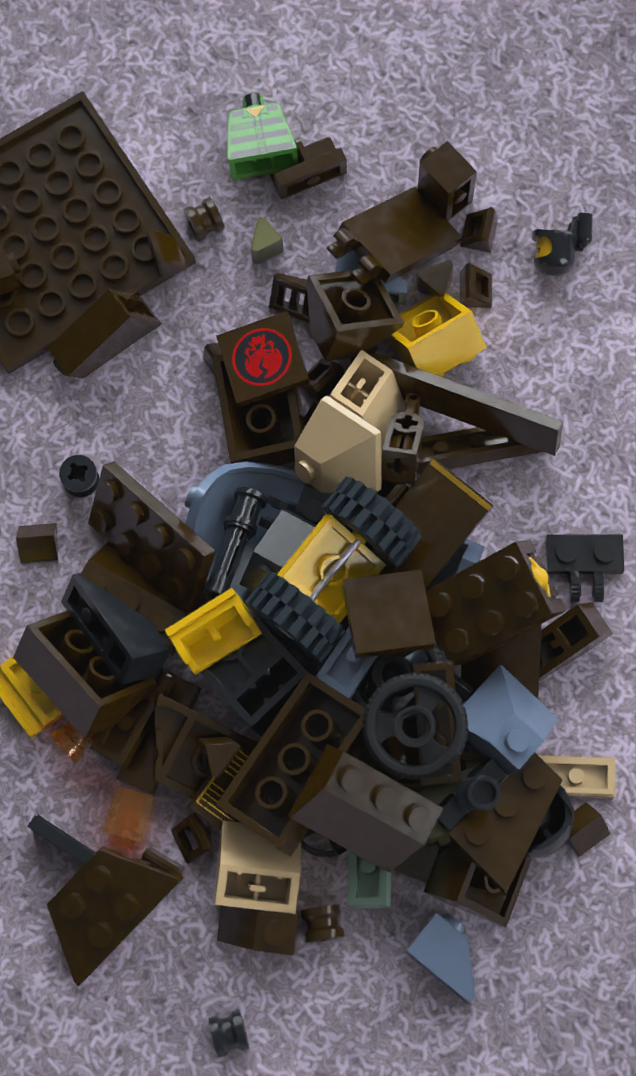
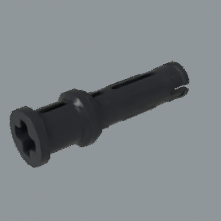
[202,487,268,600]

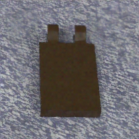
[326,187,462,286]

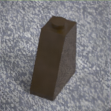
[47,289,162,378]

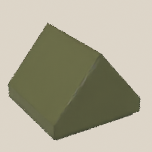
[251,217,284,264]

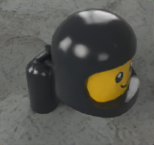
[532,213,593,276]

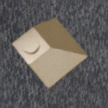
[294,396,381,493]

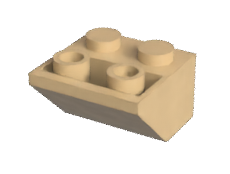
[329,350,405,455]
[212,820,301,914]

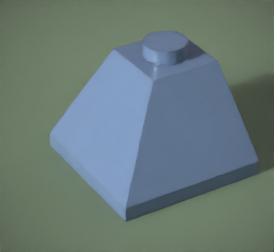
[464,664,558,777]

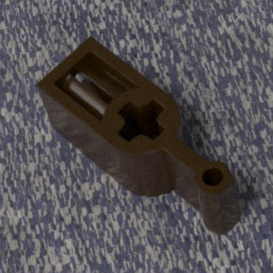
[381,392,424,485]

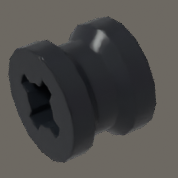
[59,455,100,498]
[208,1009,250,1058]

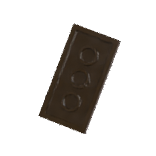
[88,461,216,614]

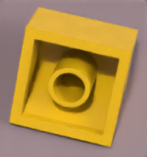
[387,293,487,377]

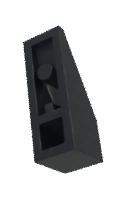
[61,574,171,685]

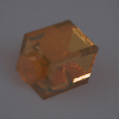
[103,786,158,850]

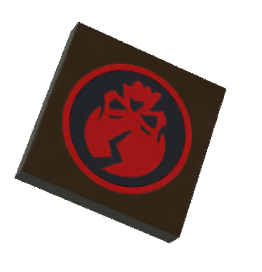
[216,311,311,407]

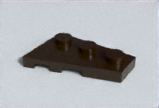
[448,752,563,895]

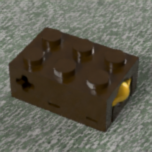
[426,540,567,666]

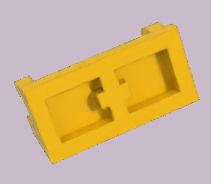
[165,588,262,675]

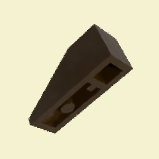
[539,602,613,681]

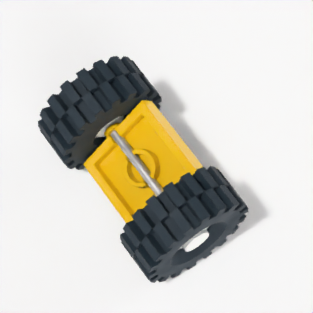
[244,476,422,665]

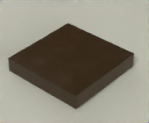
[342,570,436,659]

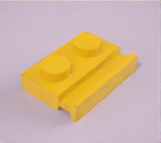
[0,655,64,739]

